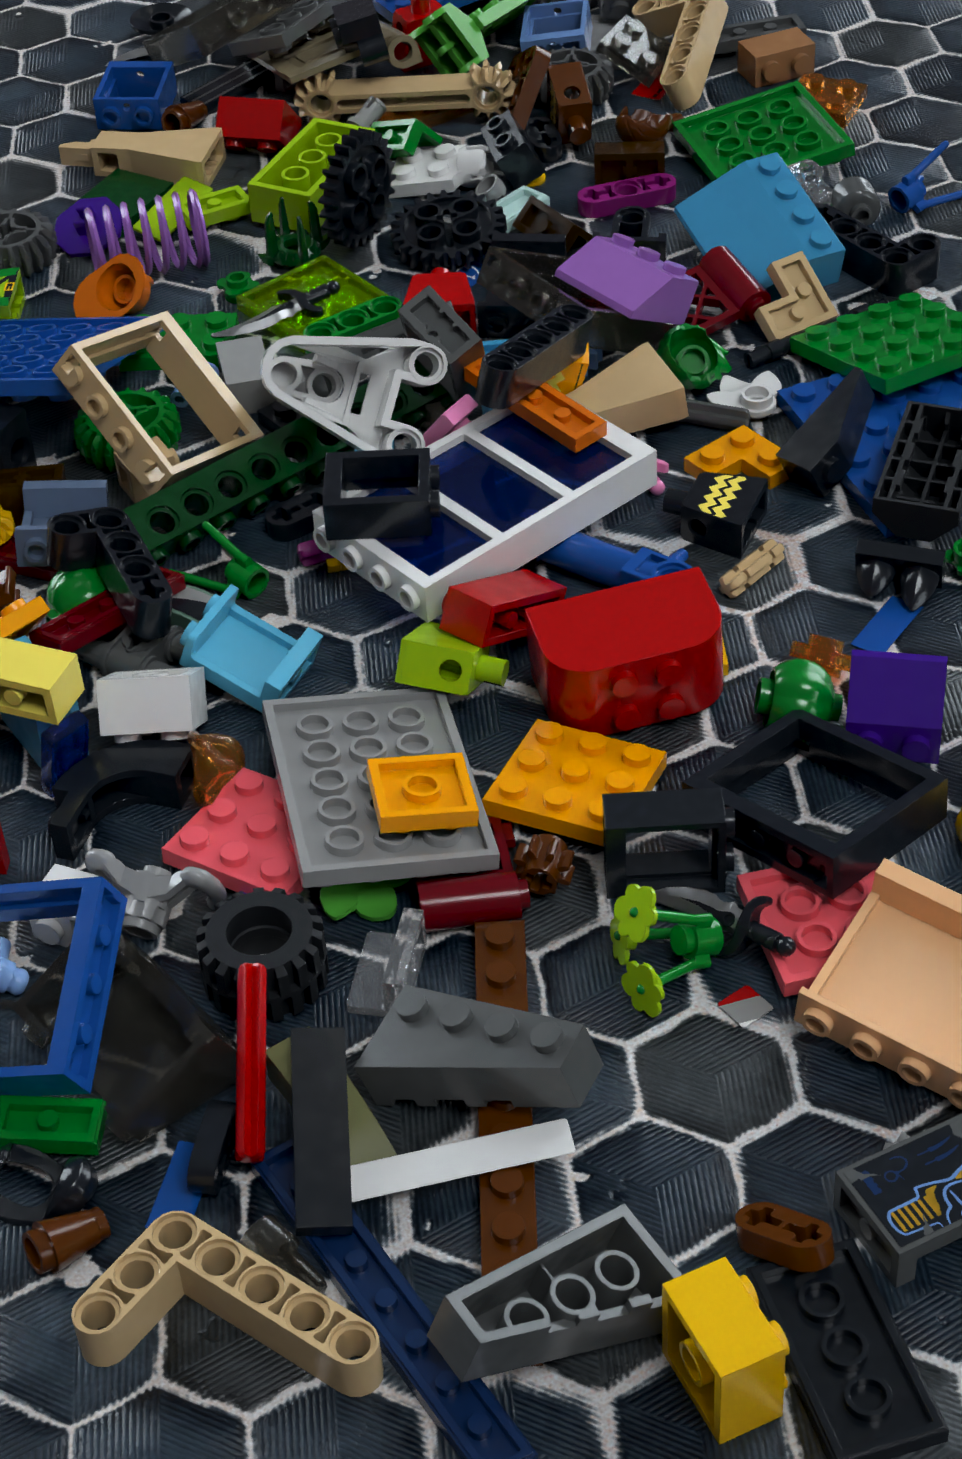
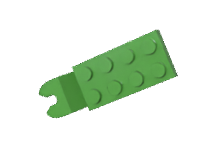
[408,0,536,74]

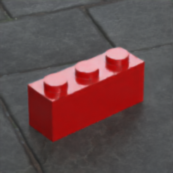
[439,569,567,648]

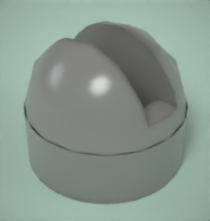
[475,174,507,202]

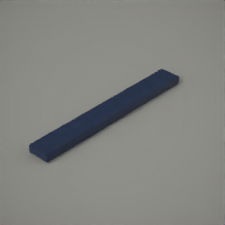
[250,1138,538,1459]

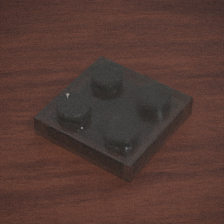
[596,14,671,88]

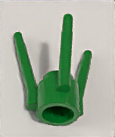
[169,521,269,600]

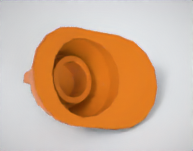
[73,253,154,317]

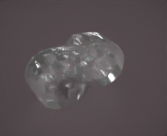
[787,159,833,206]

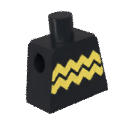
[663,472,768,559]

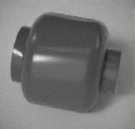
[829,176,881,226]

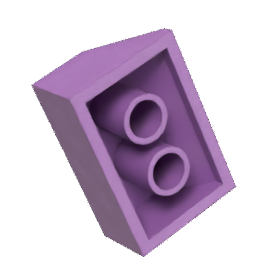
[554,233,699,325]

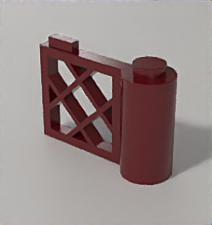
[648,246,771,338]
[414,817,531,933]

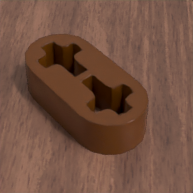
[735,1202,835,1272]

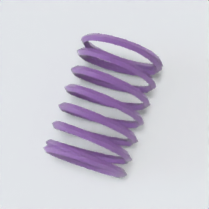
[84,188,211,276]

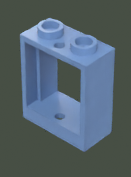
[520,0,593,52]

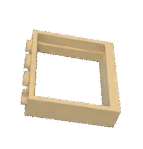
[52,310,265,496]

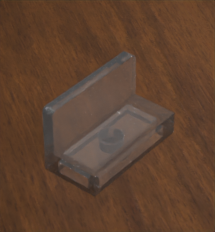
[346,908,427,1017]

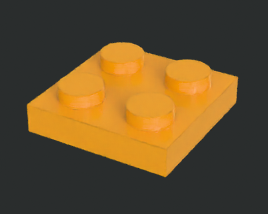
[367,752,479,833]

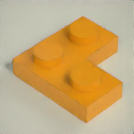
[684,425,789,490]

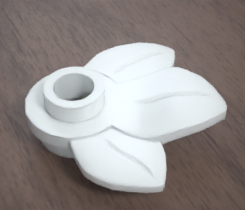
[706,371,782,420]

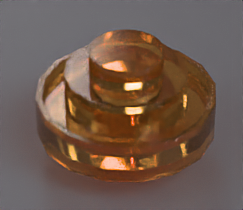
[788,633,851,679]

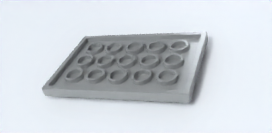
[262,688,500,888]

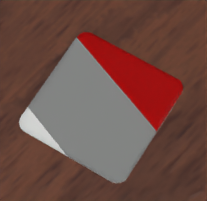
[718,985,773,1028]

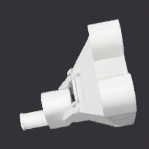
[260,335,448,451]

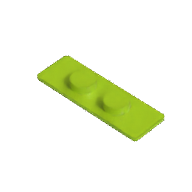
[133,176,213,242]

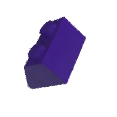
[846,649,948,764]

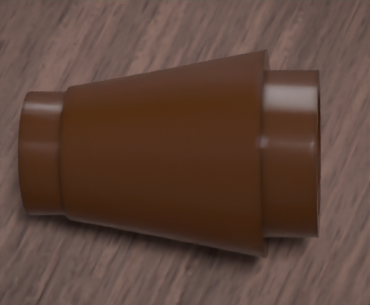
[161,100,208,131]
[22,1206,111,1275]

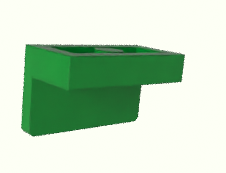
[371,118,443,158]

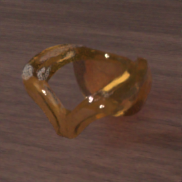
[187,731,246,807]

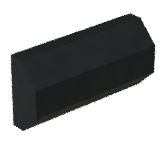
[872,401,962,542]

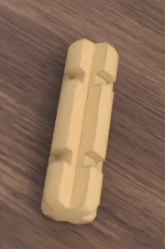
[719,539,785,599]

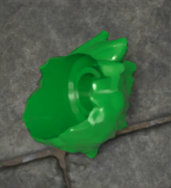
[656,323,732,390]

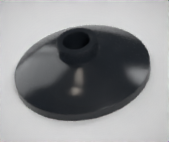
[130,3,193,39]

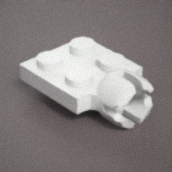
[389,143,494,199]

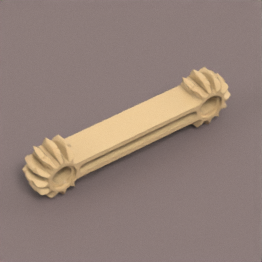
[294,58,517,122]

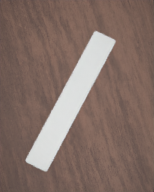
[350,1118,576,1202]

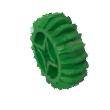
[73,387,182,473]

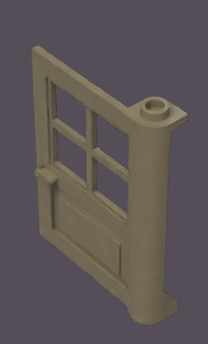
[231,16,423,84]

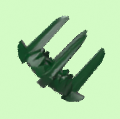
[258,197,331,271]

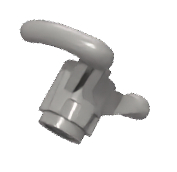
[85,848,227,940]

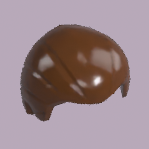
[615,106,684,142]

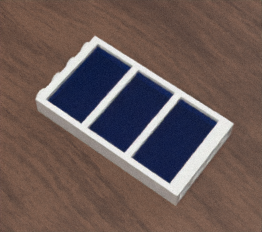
[312,409,657,623]

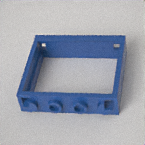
[0,876,128,1096]

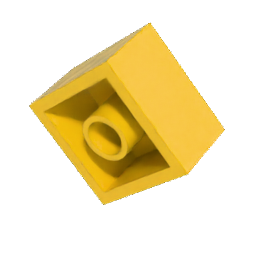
[662,1256,790,1445]

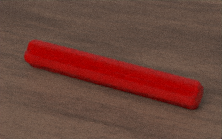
[235,962,267,1164]

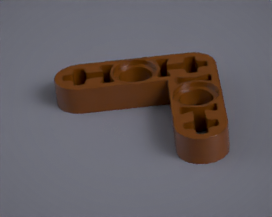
[507,45,551,130]

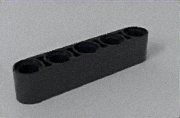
[475,304,593,409]

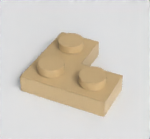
[753,251,838,342]

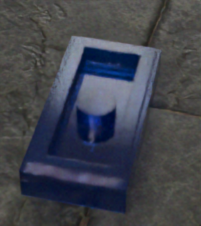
[41,710,89,798]

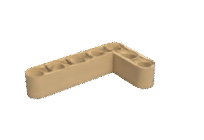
[632,0,729,111]
[71,1211,384,1397]

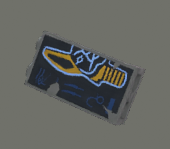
[833,1113,962,1288]

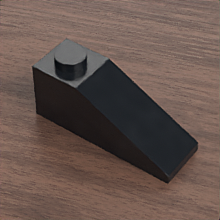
[776,366,875,497]

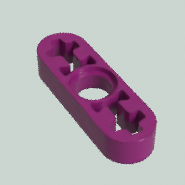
[577,173,676,218]

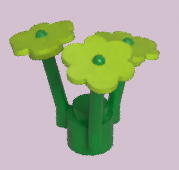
[610,884,724,1017]

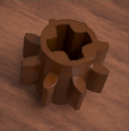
[513,834,575,895]

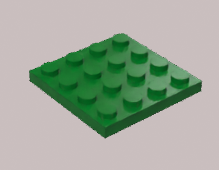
[672,80,855,182]
[790,293,962,395]

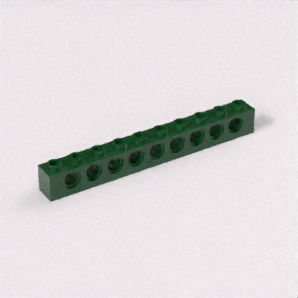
[123,360,456,566]

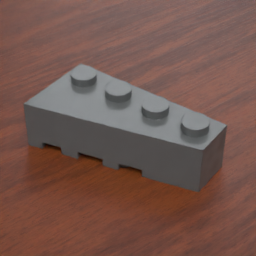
[354,985,604,1108]
[427,1203,683,1383]

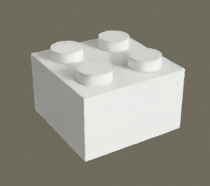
[96,666,208,743]

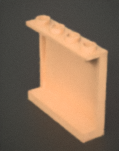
[794,858,962,1110]

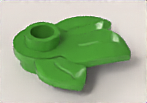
[320,878,412,921]

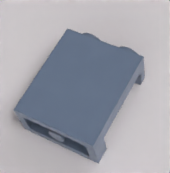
[14,480,109,567]

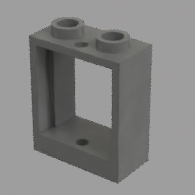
[398,285,485,402]

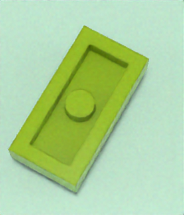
[180,185,251,231]

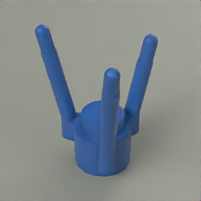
[888,140,962,214]

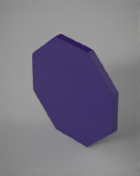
[54,197,123,258]

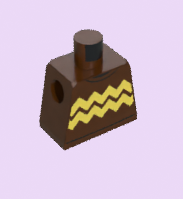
[547,61,592,145]

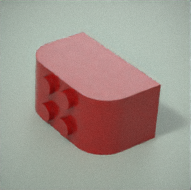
[524,566,724,736]

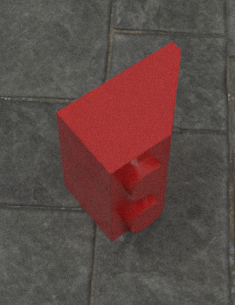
[216,96,302,154]

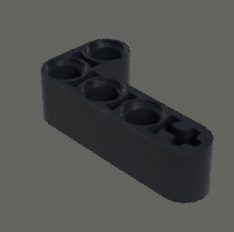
[814,203,941,297]
[47,507,173,639]

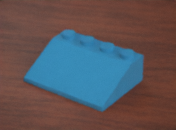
[674,152,846,301]

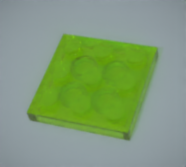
[236,255,390,354]

